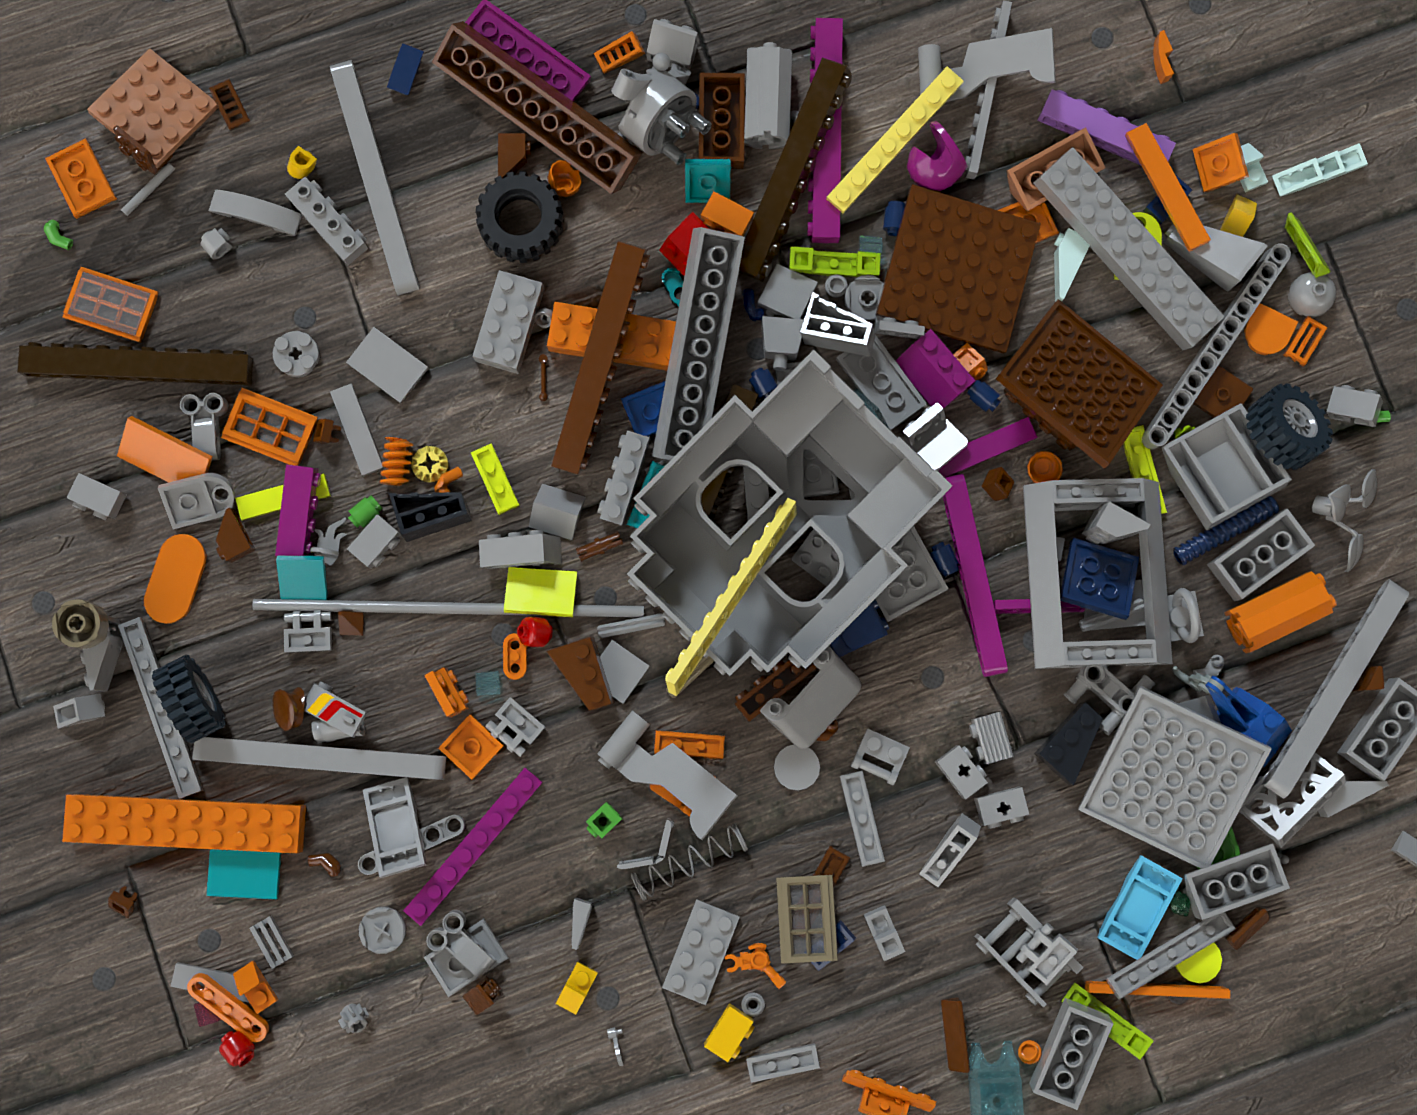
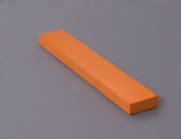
[1125,123,1211,252]
[1085,981,1230,999]

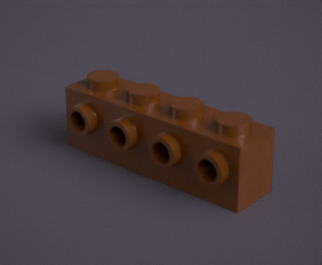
[734,654,817,722]

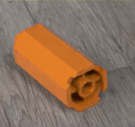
[1225,571,1337,653]

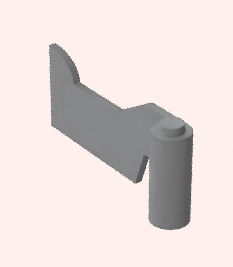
[918,28,1056,101]
[597,710,737,840]

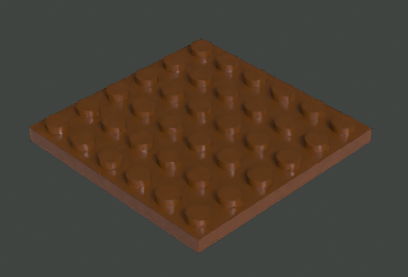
[875,184,1041,354]
[996,299,1163,469]

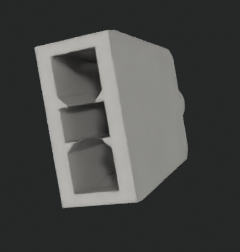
[761,316,804,371]

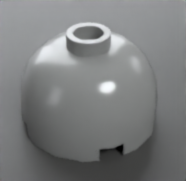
[1288,272,1336,318]

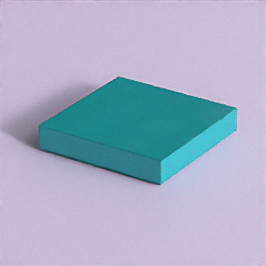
[685,159,731,203]
[276,556,328,600]

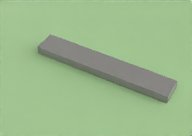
[1106,912,1236,1000]

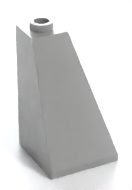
[1163,224,1267,292]

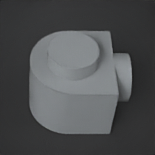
[200,228,233,260]

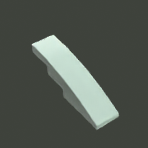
[1272,143,1368,197]

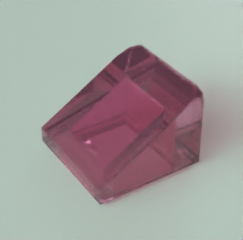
[194,1002,222,1027]

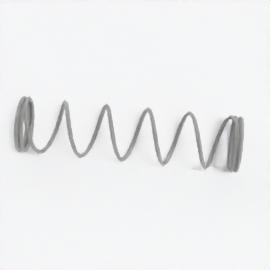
[631,823,748,901]

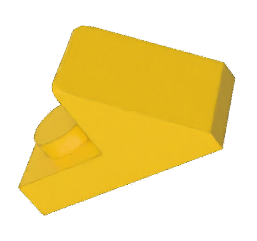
[555,962,598,1014]

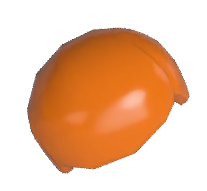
[547,160,582,197]
[1027,451,1063,483]

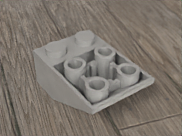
[78,616,124,692]

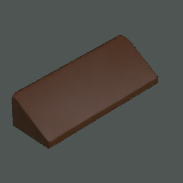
[941,998,970,1073]

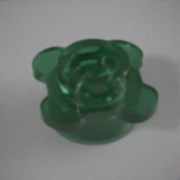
[1171,892,1191,917]

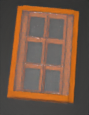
[62,267,159,343]
[221,388,318,466]

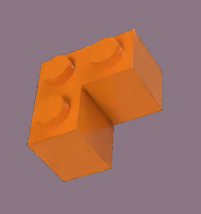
[701,191,754,237]

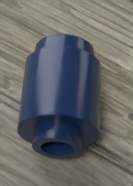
[883,201,906,236]
[749,367,778,401]
[966,380,1001,412]
[929,542,959,577]

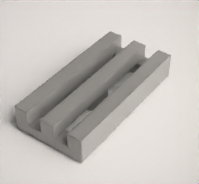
[249,915,294,969]

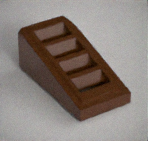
[209,79,250,130]

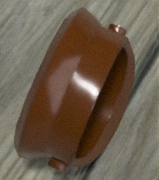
[273,687,305,731]

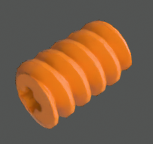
[379,437,414,486]

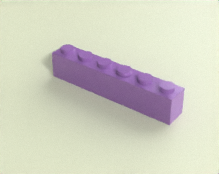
[1038,89,1176,165]

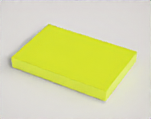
[504,567,577,617]

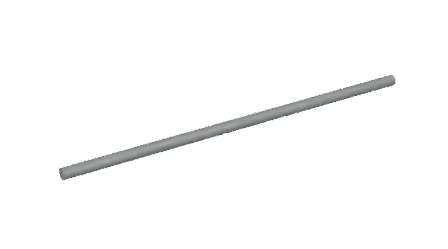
[252,599,644,617]

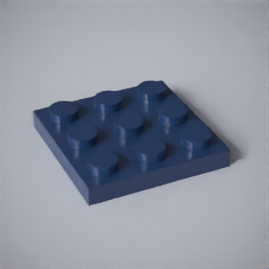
[1060,538,1139,620]

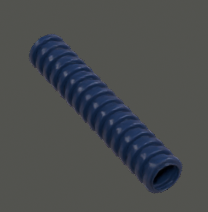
[1173,496,1279,566]

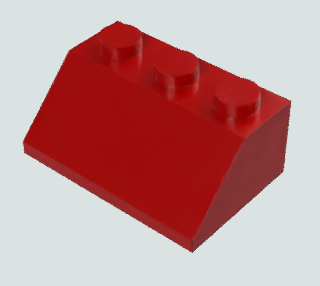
[659,212,709,276]

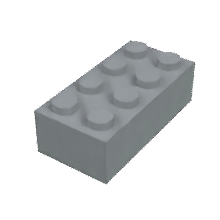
[473,270,545,374]
[1207,509,1315,601]
[1337,678,1417,781]
[1029,998,1113,1110]

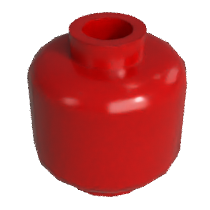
[517,617,553,647]
[219,1031,255,1067]

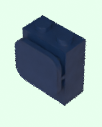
[830,599,889,657]

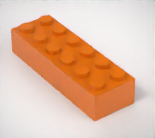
[547,302,676,371]

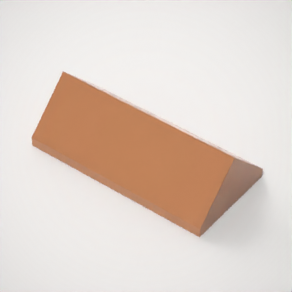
[1007,127,1105,211]

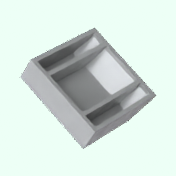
[1162,403,1292,530]

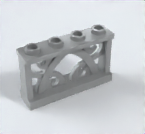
[1239,753,1346,848]

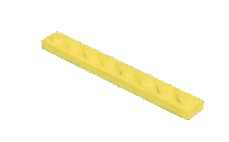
[826,67,964,214]

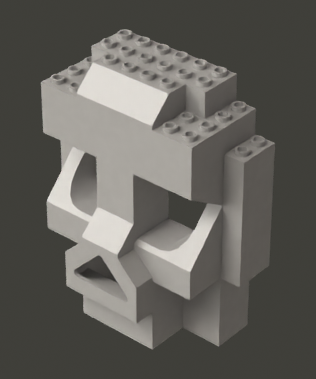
[627,350,952,676]

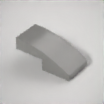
[863,905,905,961]

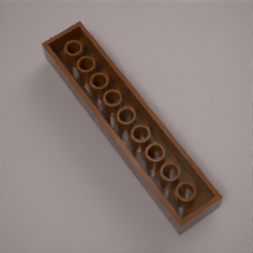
[432,21,643,194]
[551,241,650,474]

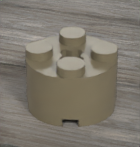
[52,599,109,649]

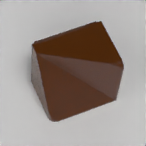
[981,467,1014,501]

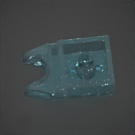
[968,1040,1024,1115]

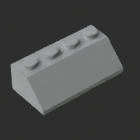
[1185,843,1290,920]

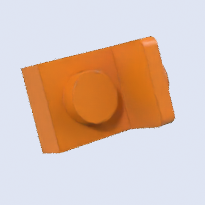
[953,343,988,381]

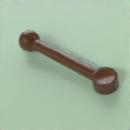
[539,354,548,401]

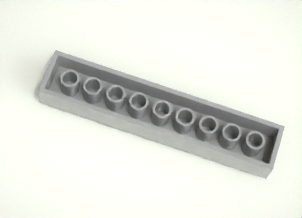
[1033,147,1225,350]
[652,227,745,460]

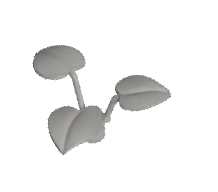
[1312,469,1377,573]

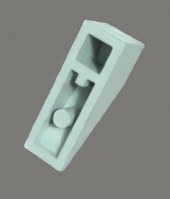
[1054,228,1090,302]

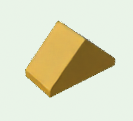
[1220,194,1257,237]

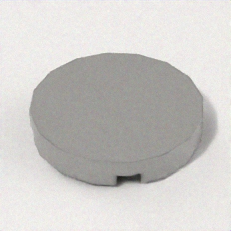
[774,745,820,790]
[359,907,406,954]

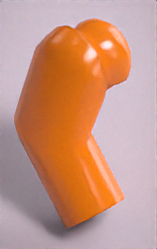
[434,467,463,493]

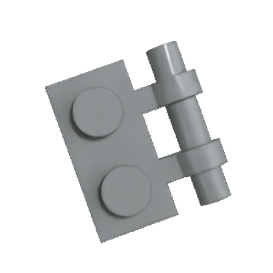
[284,610,332,653]
[485,697,545,757]
[1016,923,1078,985]

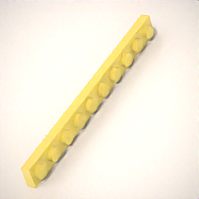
[665,498,797,696]

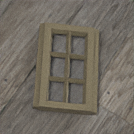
[776,875,838,963]

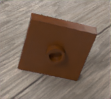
[1193,365,1253,418]

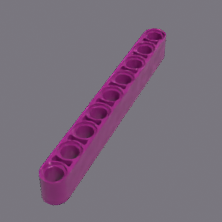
[942,474,1008,677]

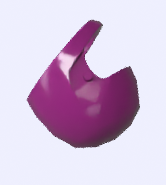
[907,121,967,192]

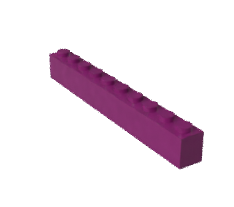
[807,18,843,243]

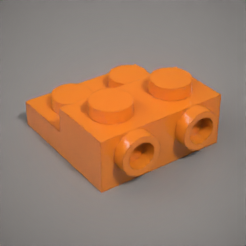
[424,667,469,717]

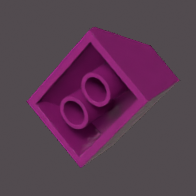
[895,329,975,409]

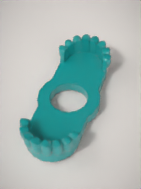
[661,268,684,307]

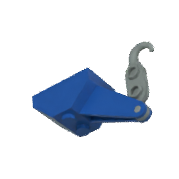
[1172,666,1292,767]

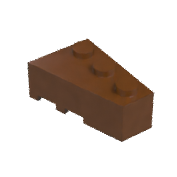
[547,637,615,711]

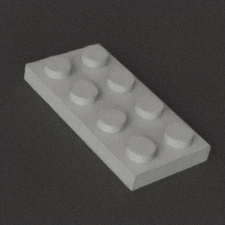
[836,335,927,431]
[662,899,740,1005]

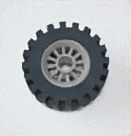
[1246,383,1333,470]
[152,654,226,743]

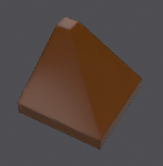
[338,611,364,636]

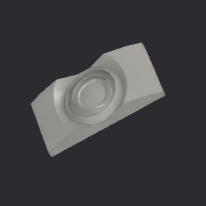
[363,777,426,878]

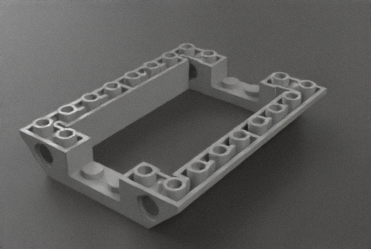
[1023,478,1173,669]

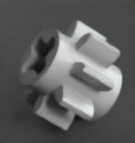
[338,1003,369,1033]

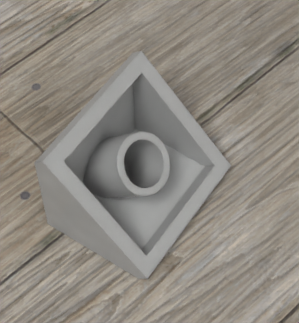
[529,484,586,540]

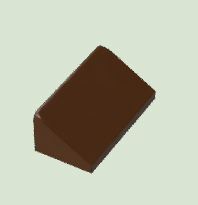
[1352,666,1384,691]
[1225,907,1269,950]

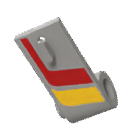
[304,681,367,738]

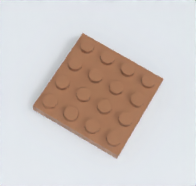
[87,48,218,168]

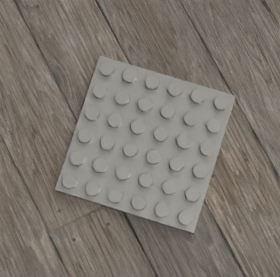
[1078,686,1271,869]

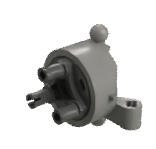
[611,53,712,165]

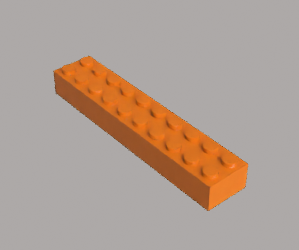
[62,794,306,853]

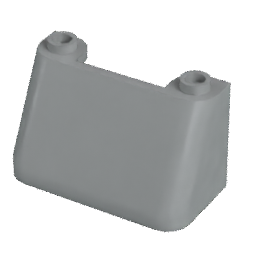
[760,646,861,749]

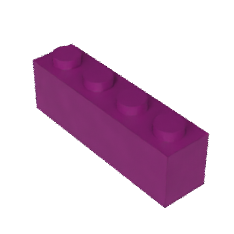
[275,464,321,556]

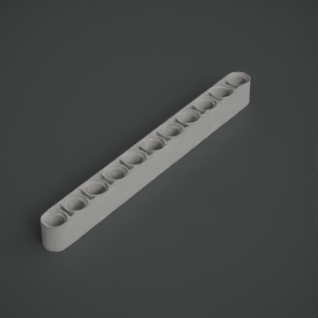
[330,60,420,296]
[1142,243,1291,449]
[1263,579,1409,799]
[192,737,446,780]

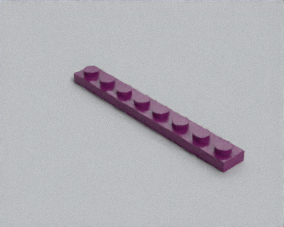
[403,767,543,926]

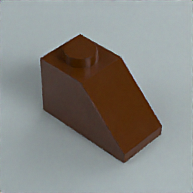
[498,133,531,179]
[216,508,256,563]

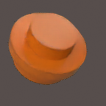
[1018,1040,1042,1065]

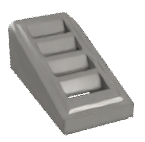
[572,898,593,950]

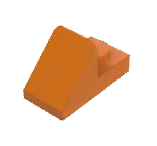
[233,960,279,1014]

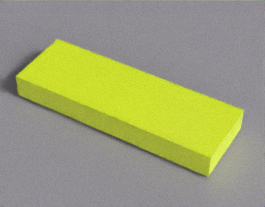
[471,443,520,515]

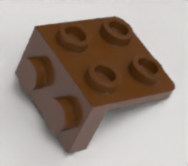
[113,125,173,175]

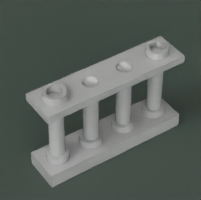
[974,897,1083,1007]

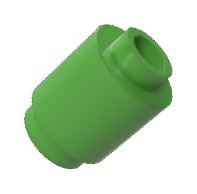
[348,495,383,528]

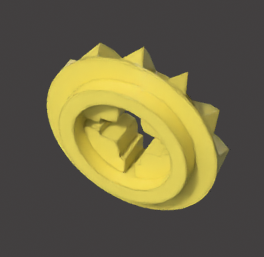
[411,446,448,482]

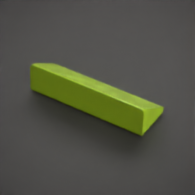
[1285,212,1331,278]

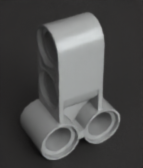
[180,393,229,460]
[426,910,496,979]

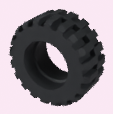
[475,171,564,263]

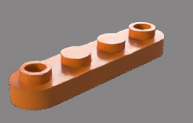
[187,973,269,1042]

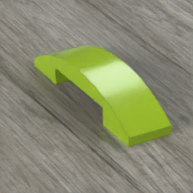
[789,247,881,277]
[1061,982,1154,1060]

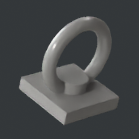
[1167,588,1204,643]

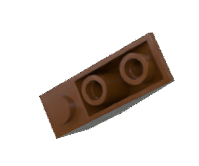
[462,976,501,1015]

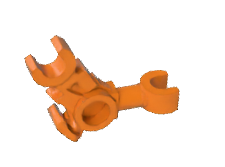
[725,943,786,989]

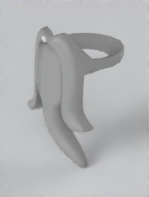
[310,517,347,566]

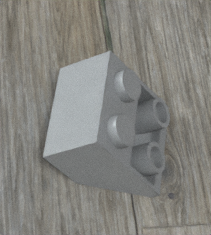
[647,19,698,71]

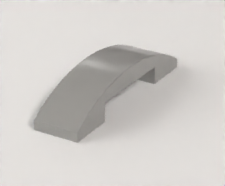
[209,189,302,236]

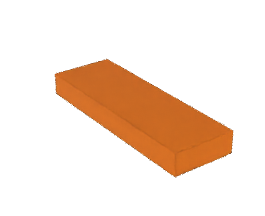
[654,731,725,759]

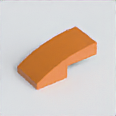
[1153,30,1174,84]

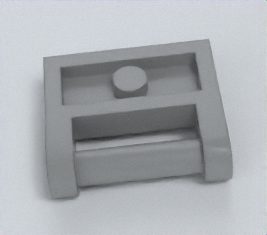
[851,729,910,785]

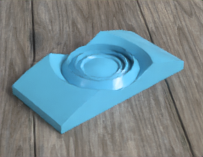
[1097,855,1183,960]

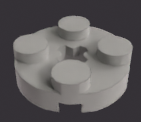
[844,275,884,321]
[273,331,320,377]

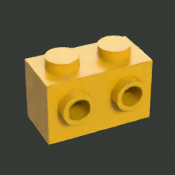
[704,1003,755,1062]

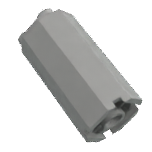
[744,42,792,150]

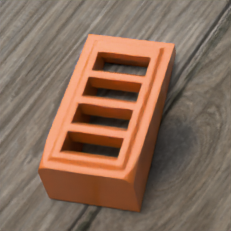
[594,31,645,74]

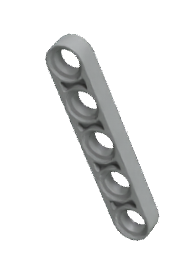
[358,815,465,875]

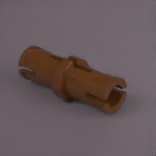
[576,531,624,562]

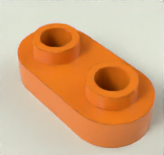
[503,633,527,680]

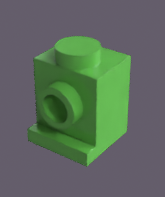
[586,802,623,838]

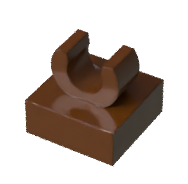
[313,419,341,444]
[108,886,137,918]

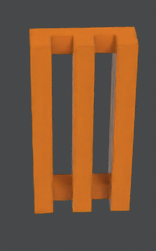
[1284,316,1328,366]

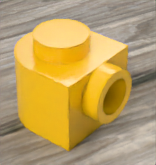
[287,146,317,179]

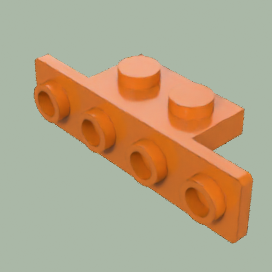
[842,1070,936,1115]

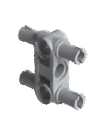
[1064,665,1155,735]

